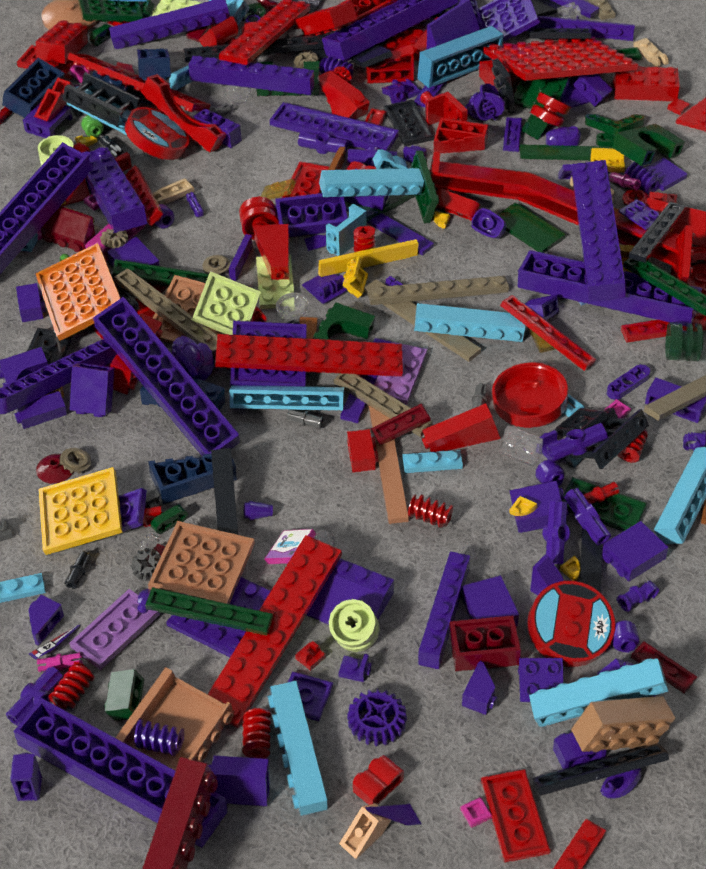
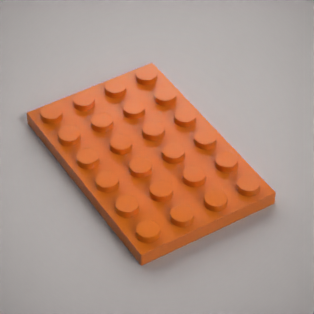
[35,243,121,341]

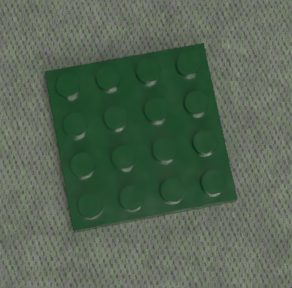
[78,0,143,23]

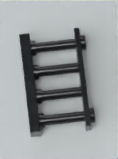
[63,72,140,127]
[564,408,649,469]

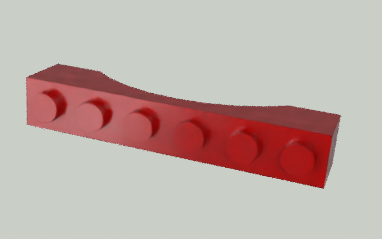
[141,74,227,152]

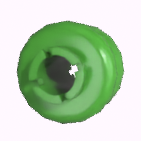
[81,115,104,137]

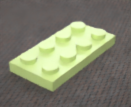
[256,255,295,309]

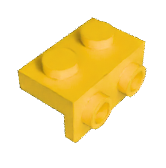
[590,148,625,173]
[342,256,368,298]

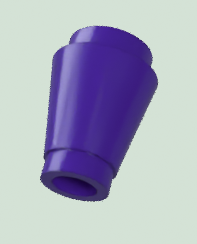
[243,500,273,520]

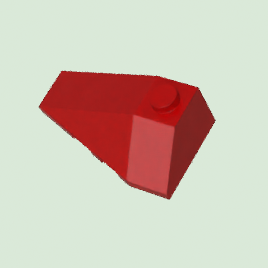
[318,70,370,119]

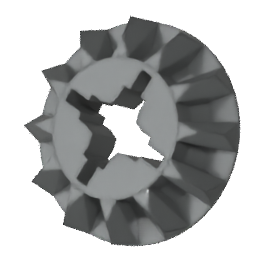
[130,548,161,581]

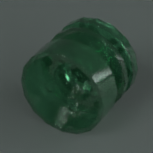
[665,322,704,362]

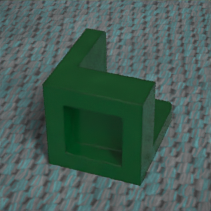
[521,114,548,140]

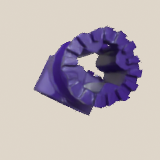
[683,431,706,451]
[616,580,660,612]

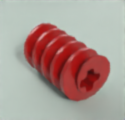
[353,226,375,252]
[617,429,648,463]
[408,494,453,528]
[49,662,95,710]
[242,708,271,759]

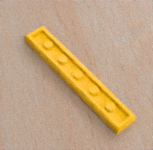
[318,239,419,277]

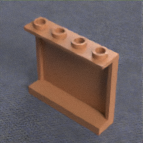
[115,667,234,771]

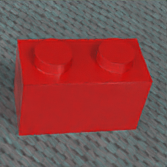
[347,429,379,472]

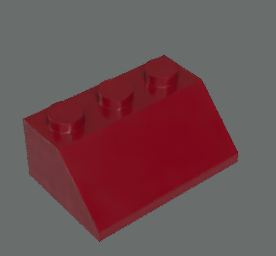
[41,206,95,252]
[450,616,521,672]

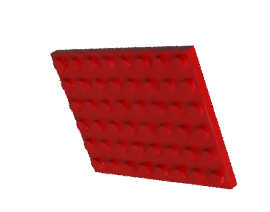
[483,36,638,81]

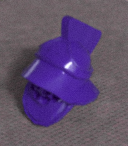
[465,84,505,121]
[172,336,214,381]

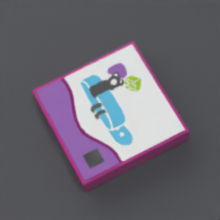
[264,529,316,564]

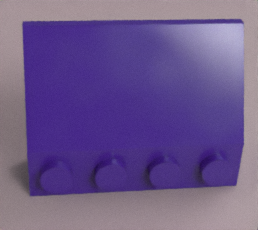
[427,0,480,49]
[306,558,394,628]

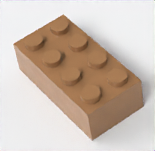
[571,696,675,752]

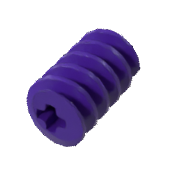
[319,56,354,78]
[624,162,660,195]
[134,719,185,756]

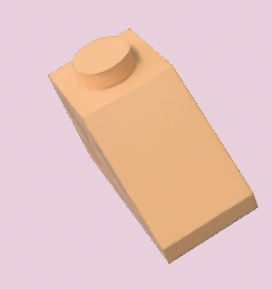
[339,803,391,859]

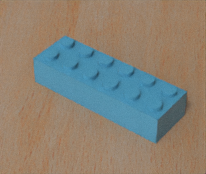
[417,26,503,88]

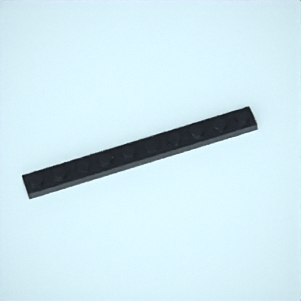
[184,34,330,62]

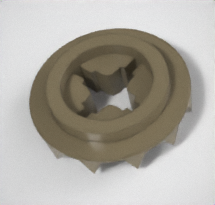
[294,51,318,69]
[100,229,128,248]
[203,255,230,275]
[60,448,91,474]

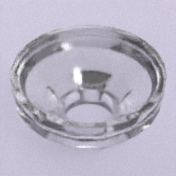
[276,293,308,320]

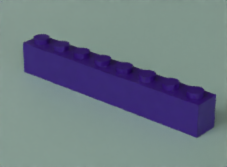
[109,0,230,49]
[188,56,314,95]

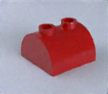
[199,16,238,47]

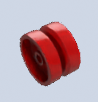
[530,92,571,127]
[239,196,279,240]

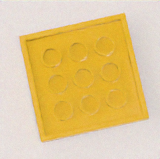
[39,467,123,555]

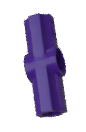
[298,132,348,154]
[348,147,397,167]
[546,423,608,462]
[564,488,611,546]
[542,501,570,564]
[6,666,64,726]

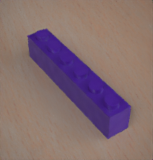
[418,551,470,670]

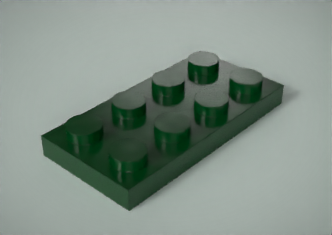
[411,151,439,224]

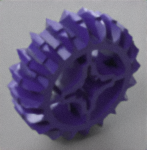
[347,688,407,747]

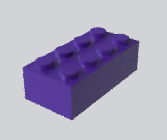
[275,193,347,237]

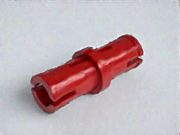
[583,482,619,504]

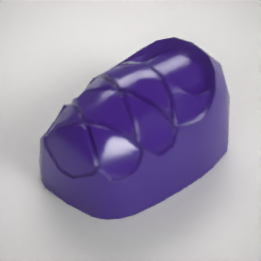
[546,126,581,146]
[471,208,507,239]

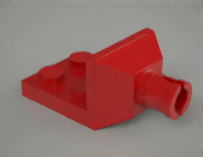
[420,91,468,126]

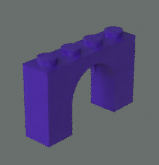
[0,347,67,429]

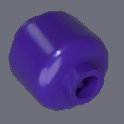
[154,204,175,229]
[535,459,565,486]
[612,620,640,653]

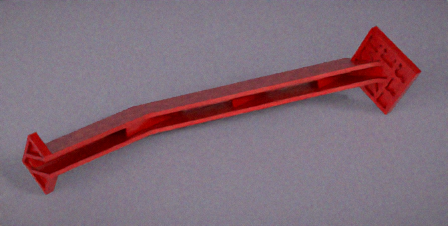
[430,152,695,283]

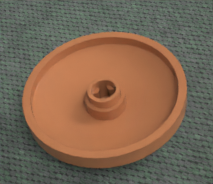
[41,0,99,30]

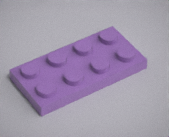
[374,342,427,405]
[69,589,160,670]

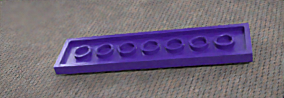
[269,102,399,151]

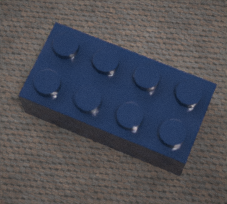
[137,49,171,80]
[2,58,64,118]

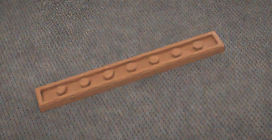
[369,406,409,524]

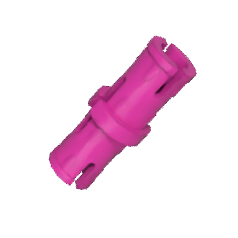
[609,172,641,190]
[37,652,82,673]

